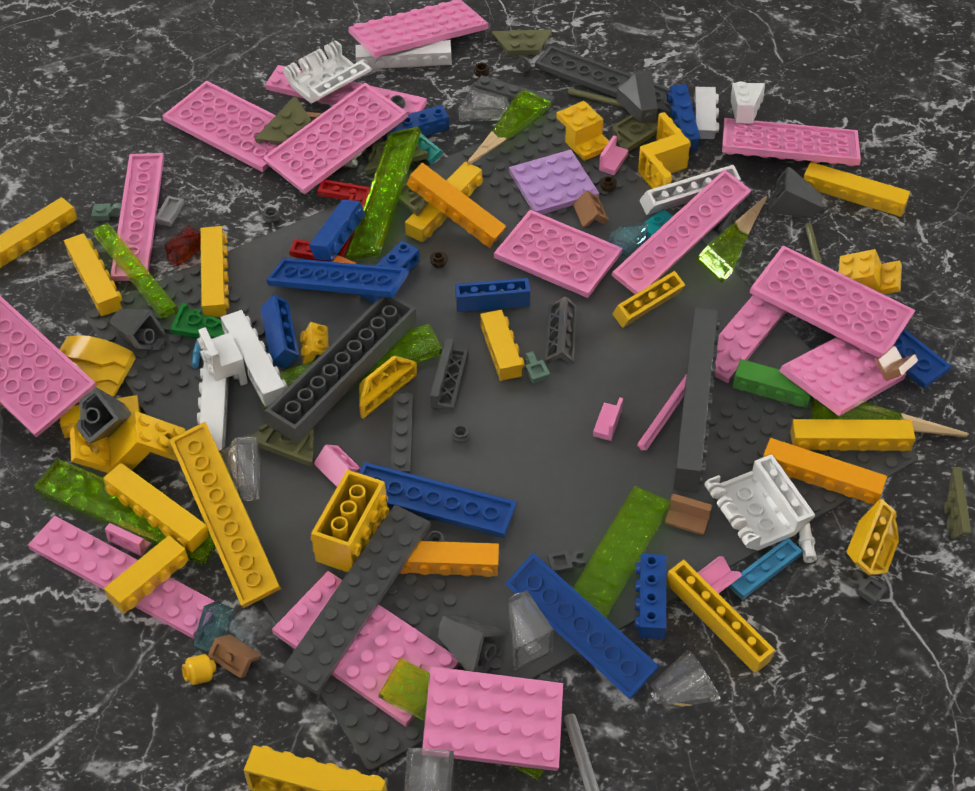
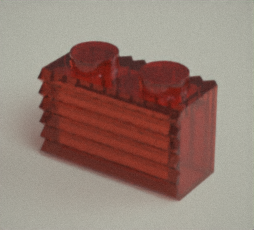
[164,225,201,266]

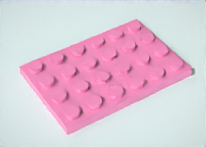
[494,210,623,298]
[779,337,907,416]
[421,666,563,771]

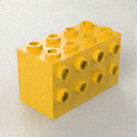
[311,469,389,572]

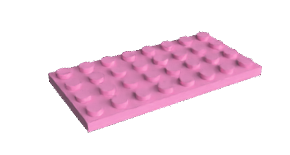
[348,0,488,58]
[162,81,280,172]
[263,83,408,194]
[722,118,861,166]
[749,246,915,358]
[0,296,97,438]
[272,571,460,727]

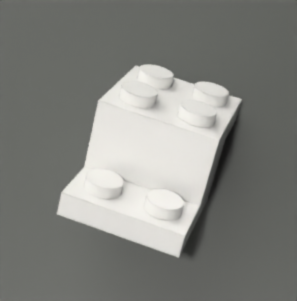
[197,327,248,386]

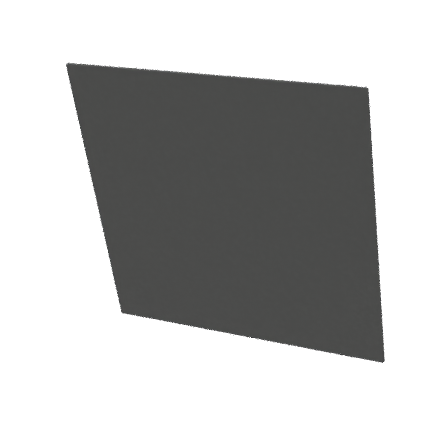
[84,106,918,771]

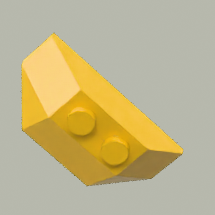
[359,356,417,419]
[846,499,899,575]

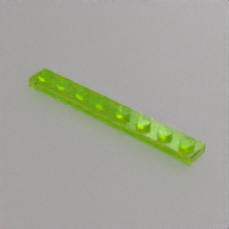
[92,222,178,319]

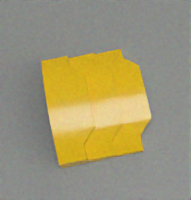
[59,335,136,397]

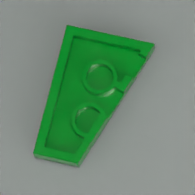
[170,302,225,339]

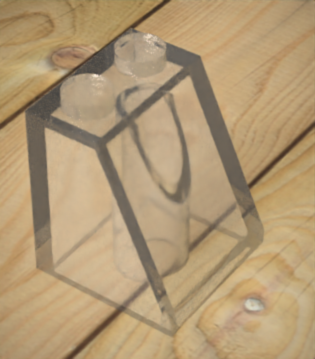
[508,590,554,671]
[404,747,455,791]

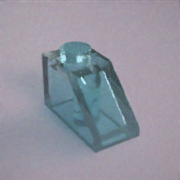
[609,222,648,257]
[193,601,234,652]

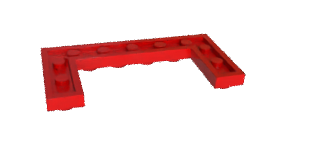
[289,180,372,262]

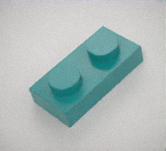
[413,133,443,165]

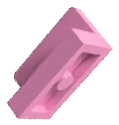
[599,135,629,176]
[593,397,623,441]
[314,445,361,486]
[105,522,155,556]
[697,556,742,594]

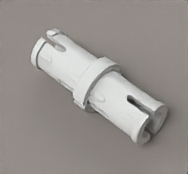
[798,523,817,563]

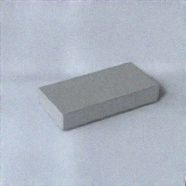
[155,196,185,227]

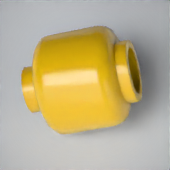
[182,654,216,685]

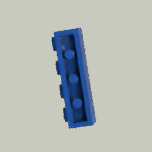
[667,84,700,151]
[382,105,449,141]
[309,200,365,261]
[358,240,420,304]
[455,278,530,312]
[260,295,300,369]
[635,554,666,639]

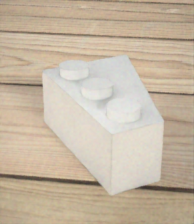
[731,81,765,123]
[692,87,719,139]

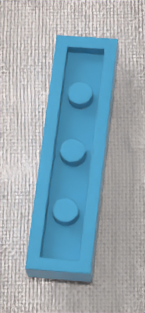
[728,538,802,600]

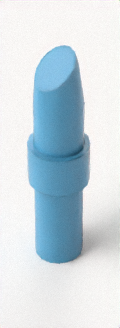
[191,340,202,368]

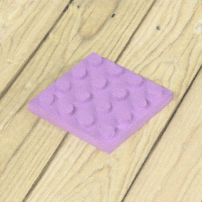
[509,150,599,214]

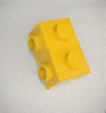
[300,322,329,366]

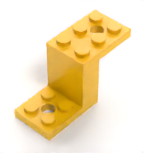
[638,112,691,189]
[70,411,186,473]

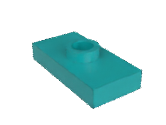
[639,209,673,238]

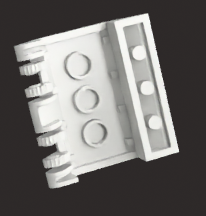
[282,40,372,104]
[704,454,815,550]

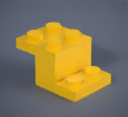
[556,101,609,161]
[839,249,902,295]

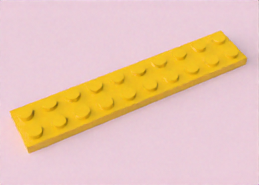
[169,422,281,608]

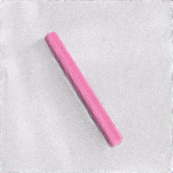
[637,375,686,451]

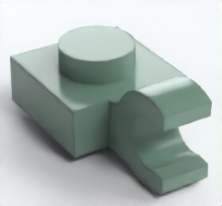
[91,203,121,221]
[525,351,550,384]

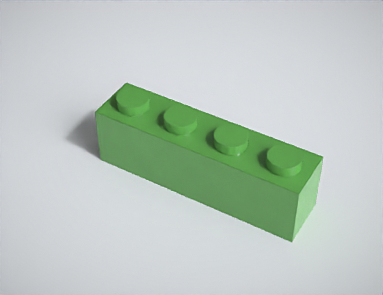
[732,359,811,408]

